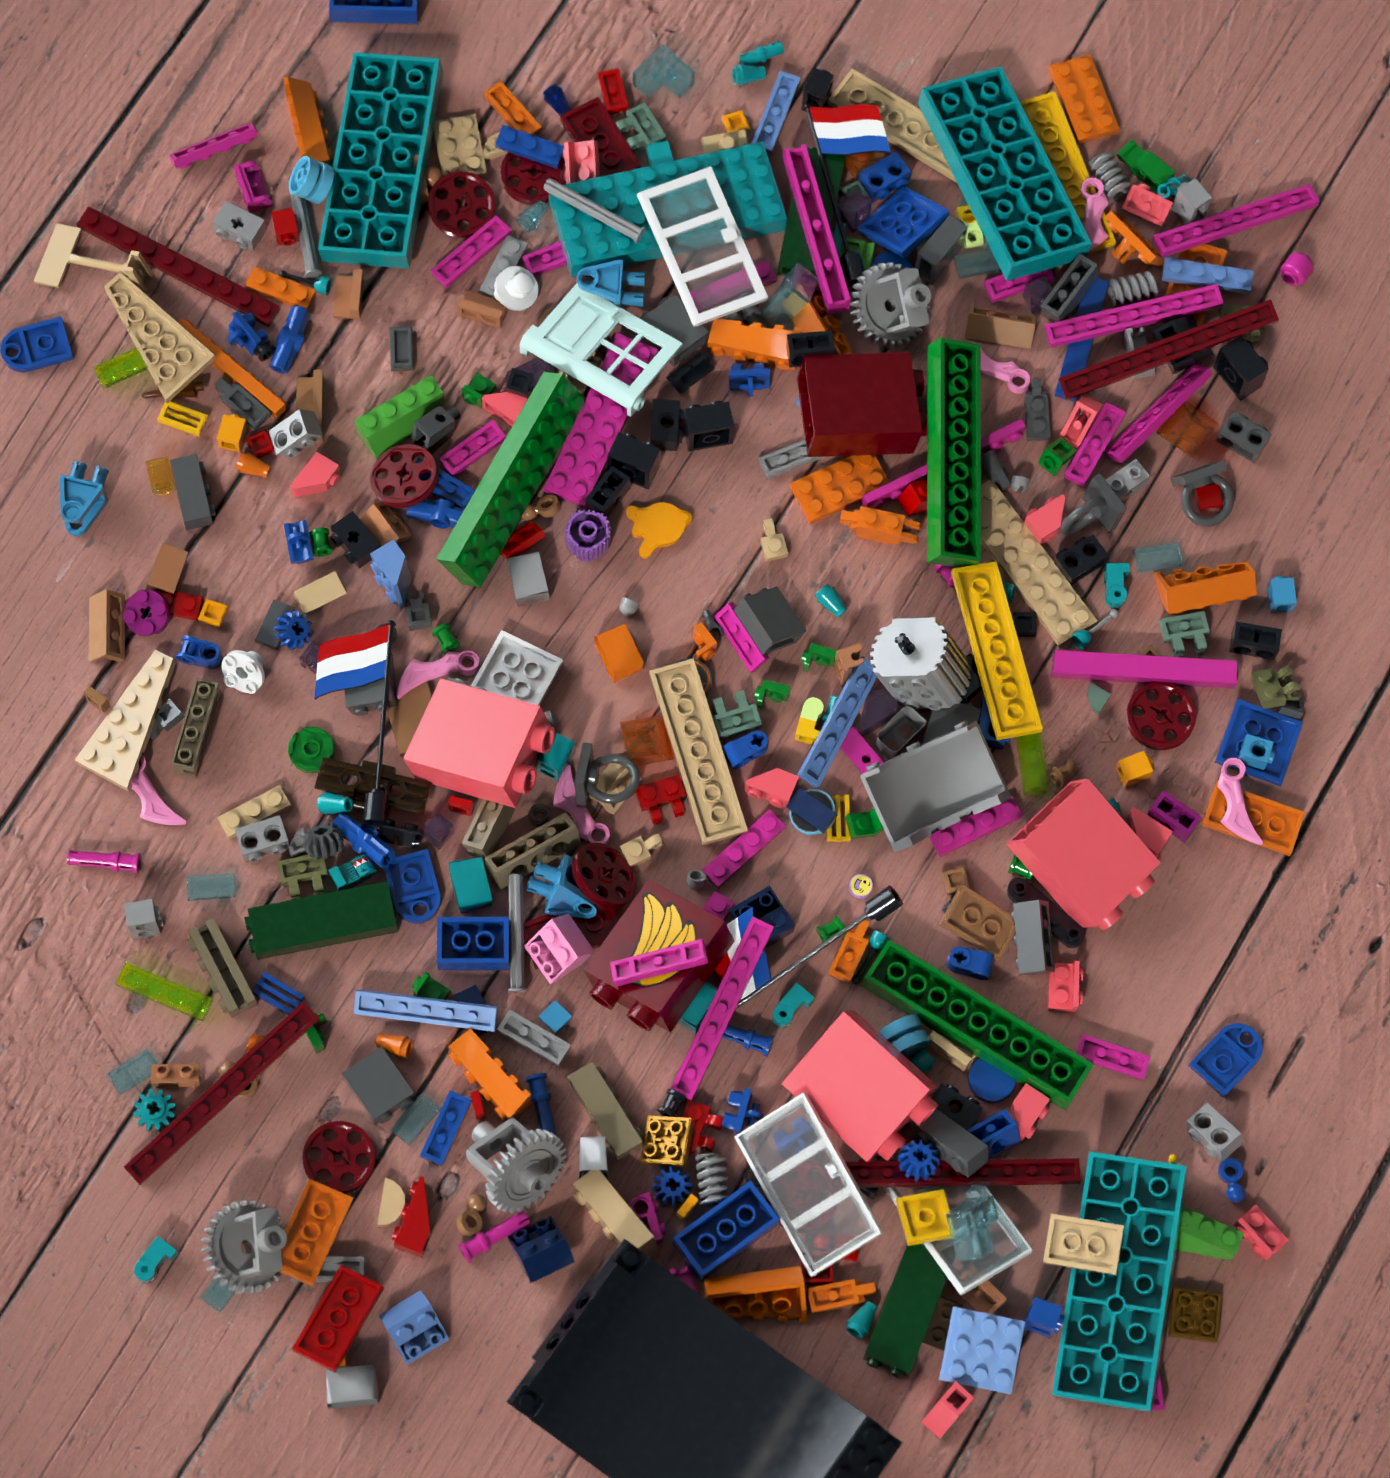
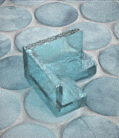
[632,45,695,98]
[762,262,818,327]
[946,1196,999,1261]

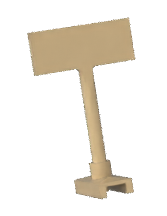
[34,224,153,293]

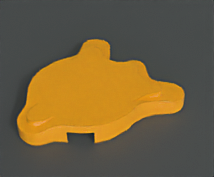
[626,502,692,559]

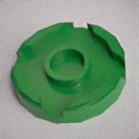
[288,727,335,773]

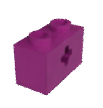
[1147,790,1202,843]

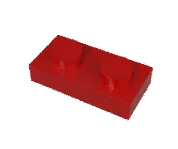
[598,68,628,114]
[500,520,545,561]
[157,589,204,621]

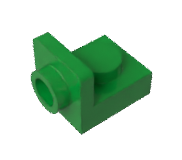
[462,373,496,408]
[1038,437,1078,476]
[801,643,837,672]
[754,680,790,708]
[845,808,884,839]
[412,972,451,1000]
[305,1013,327,1054]

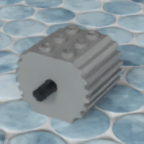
[870,617,971,711]

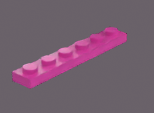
[1104,364,1212,463]

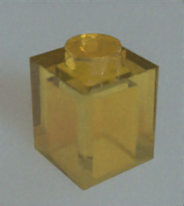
[146,456,176,495]

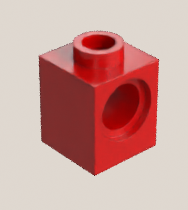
[271,208,300,246]

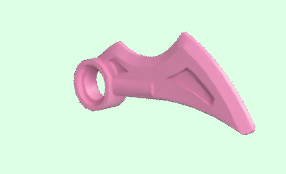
[1081,178,1109,251]
[981,348,1030,394]
[396,650,479,699]
[131,754,187,825]
[1217,758,1263,845]
[553,765,610,845]

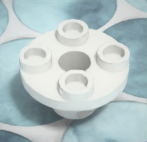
[494,266,538,311]
[222,650,265,694]

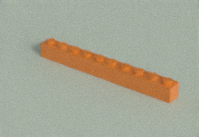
[178,318,286,419]

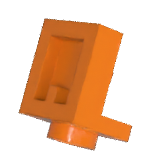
[692,622,717,661]

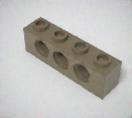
[484,812,582,889]

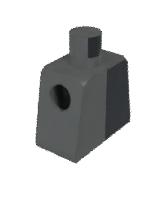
[411,406,461,457]

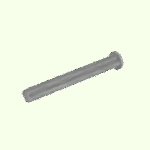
[544,178,646,244]
[288,179,322,280]
[508,874,527,993]

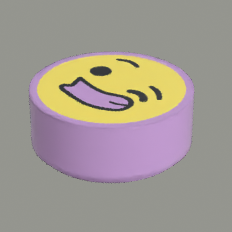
[849,874,873,899]

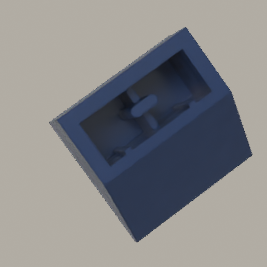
[729,886,795,949]
[508,1216,575,1283]

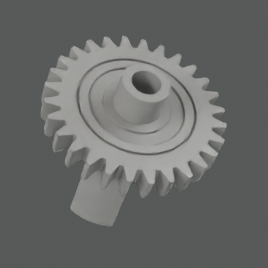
[849,262,931,348]
[466,1117,566,1214]
[201,1200,287,1294]

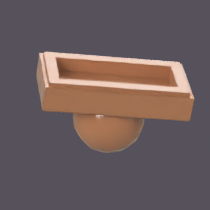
[413,154,443,203]

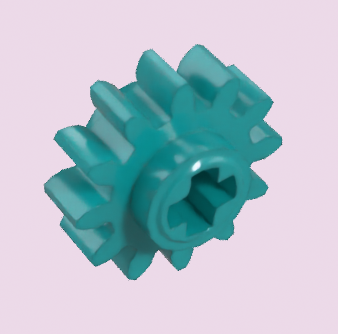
[133,1089,177,1132]

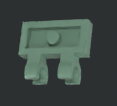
[616,102,667,153]
[1159,611,1210,657]
[712,690,762,740]

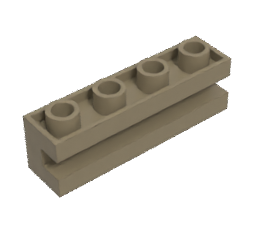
[171,678,221,778]
[462,795,522,860]
[187,918,257,1018]
[568,1061,644,1161]

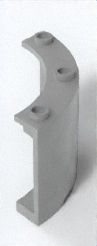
[860,720,1011,853]

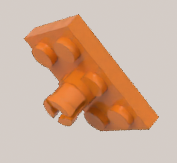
[1105,211,1165,267]

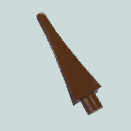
[142,380,204,398]

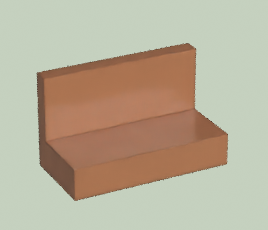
[333,269,364,320]
[457,290,508,328]
[360,502,413,547]
[145,543,188,594]

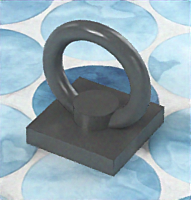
[1170,461,1234,527]
[1060,474,1127,535]
[574,742,640,808]

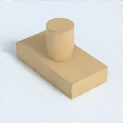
[701,129,748,154]

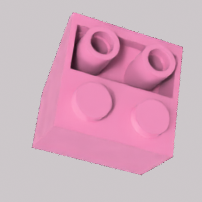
[524,914,595,984]

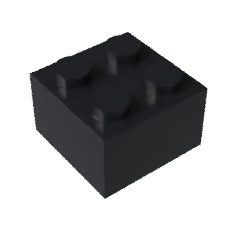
[1213,336,1269,401]
[683,401,734,452]
[607,432,660,490]

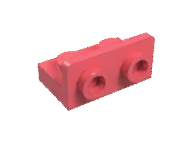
[563,140,600,184]
[1122,182,1174,227]
[1048,960,1083,1012]
[1234,1204,1289,1261]

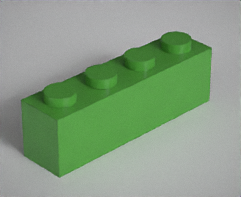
[354,375,445,460]
[1177,1206,1244,1260]

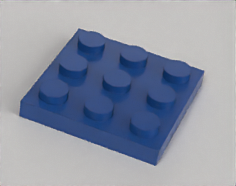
[857,186,950,259]
[1215,699,1303,787]

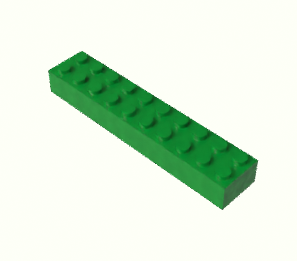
[927,337,981,568]
[436,372,586,588]
[862,940,1094,1111]

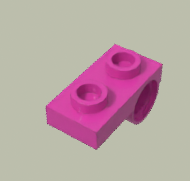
[630,1192,666,1245]

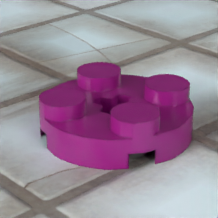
[123,590,171,636]

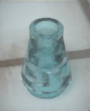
[517,200,548,232]

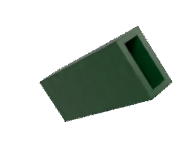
[777,147,846,282]
[244,881,398,960]
[863,1235,962,1378]

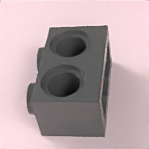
[1216,411,1272,464]

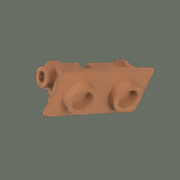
[150,1064,201,1088]

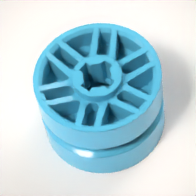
[289,156,334,204]
[879,1014,931,1057]

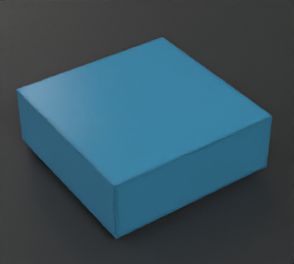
[538,1000,572,1035]

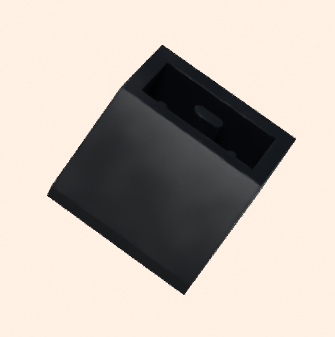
[1152,315,1213,375]

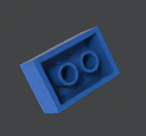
[437,917,509,971]

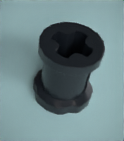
[657,1089,687,1117]

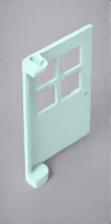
[520,283,682,417]

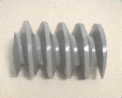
[1088,152,1130,202]
[1108,271,1158,307]
[695,1153,729,1206]

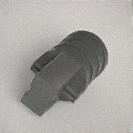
[735,292,769,328]
[981,450,1011,492]

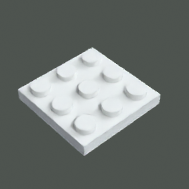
[471,630,563,706]

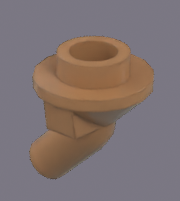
[1050,759,1076,789]

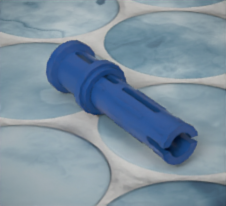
[722,1025,774,1057]
[526,1073,556,1135]

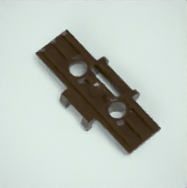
[314,757,432,819]

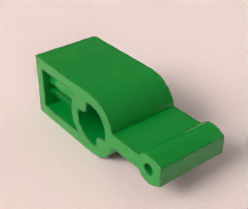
[1116,140,1175,194]

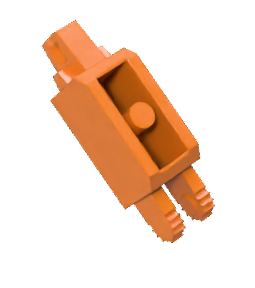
[839,506,922,545]

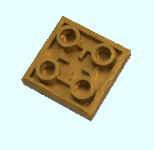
[640,1116,695,1167]
[1168,1287,1222,1343]

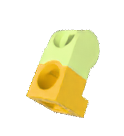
[955,205,984,249]
[795,697,824,745]

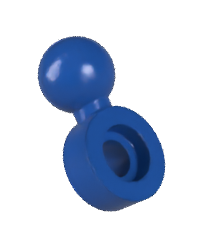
[1218,1158,1245,1203]

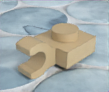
[760,518,788,562]
[620,833,663,868]

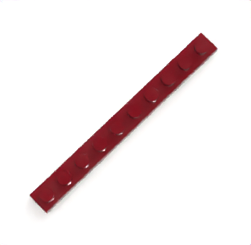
[77,206,280,327]
[1058,299,1279,401]
[124,1001,320,1185]
[839,1158,1081,1188]

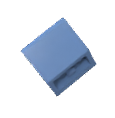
[370,540,412,609]
[378,1290,449,1365]

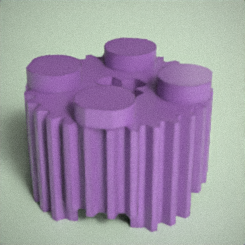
[565,509,611,562]

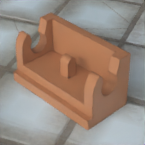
[834,643,864,687]
[951,1265,1007,1315]

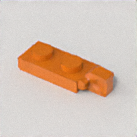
[828,920,870,984]
[807,1279,876,1314]

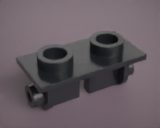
[666,352,715,395]
[377,819,424,849]

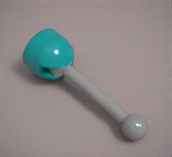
[1072,609,1119,650]

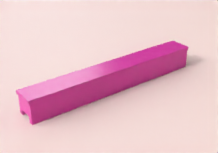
[783,144,851,314]
[1050,650,1238,689]

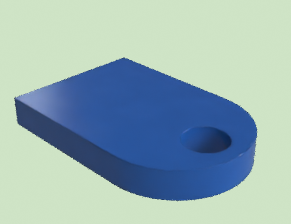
[0,317,74,372]
[384,849,441,924]
[1188,1023,1263,1098]

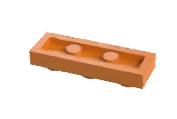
[484,81,542,136]
[245,266,316,311]

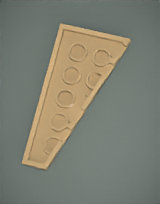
[104,272,216,403]
[75,650,176,792]

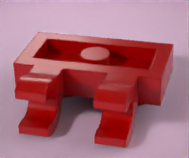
[635,775,686,824]
[681,1099,723,1154]

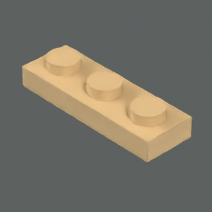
[217,785,291,839]

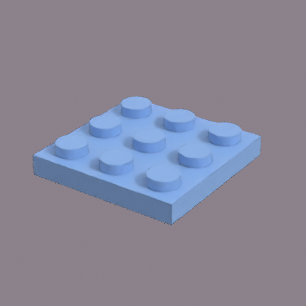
[939,1307,1025,1394]

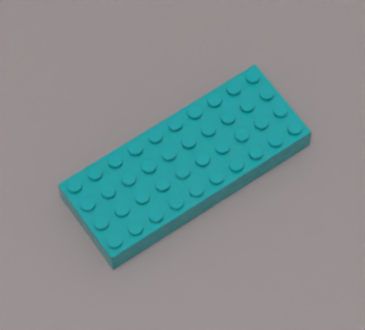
[318,52,443,269]
[918,66,1092,281]
[548,141,787,278]
[1052,1151,1188,1413]

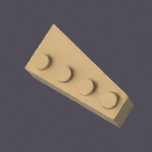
[573,1170,660,1259]

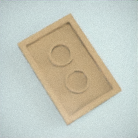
[434,114,487,182]
[1043,1214,1125,1275]

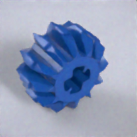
[273,610,314,650]
[898,1139,940,1182]
[652,1166,693,1208]

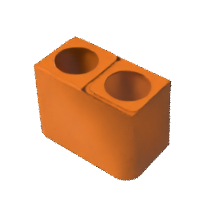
[595,624,644,683]

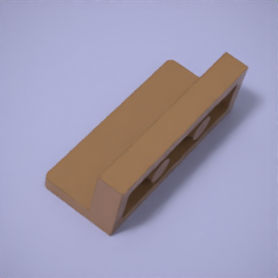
[965,306,1036,349]
[296,370,324,441]
[89,589,125,662]

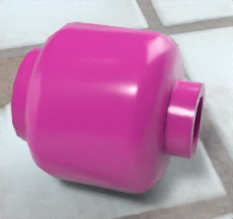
[1281,253,1314,286]

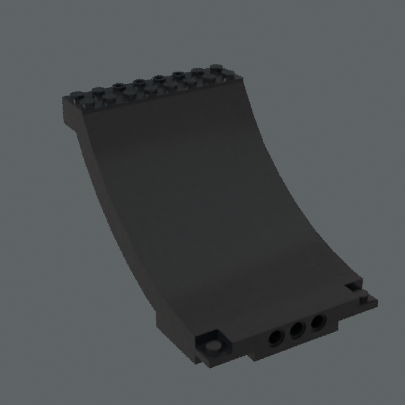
[506,1239,902,1478]

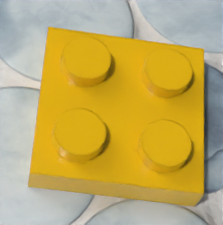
[896,1189,956,1246]

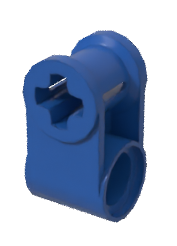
[175,635,223,669]
[722,730,768,769]
[947,947,994,980]

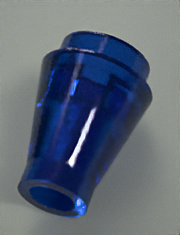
[543,84,571,116]

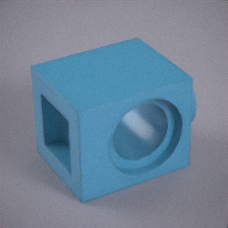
[1267,576,1297,613]
[1238,734,1275,770]

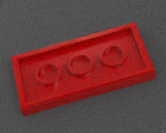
[292,1264,384,1373]

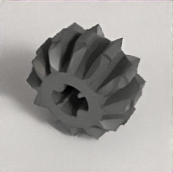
[303,823,344,859]

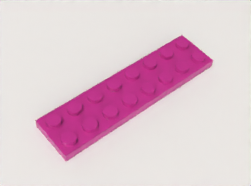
[544,333,658,509]

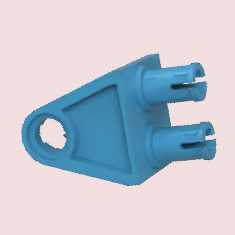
[577,260,645,308]
[60,461,109,536]
[526,855,601,919]

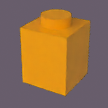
[216,414,248,453]
[1116,751,1154,788]

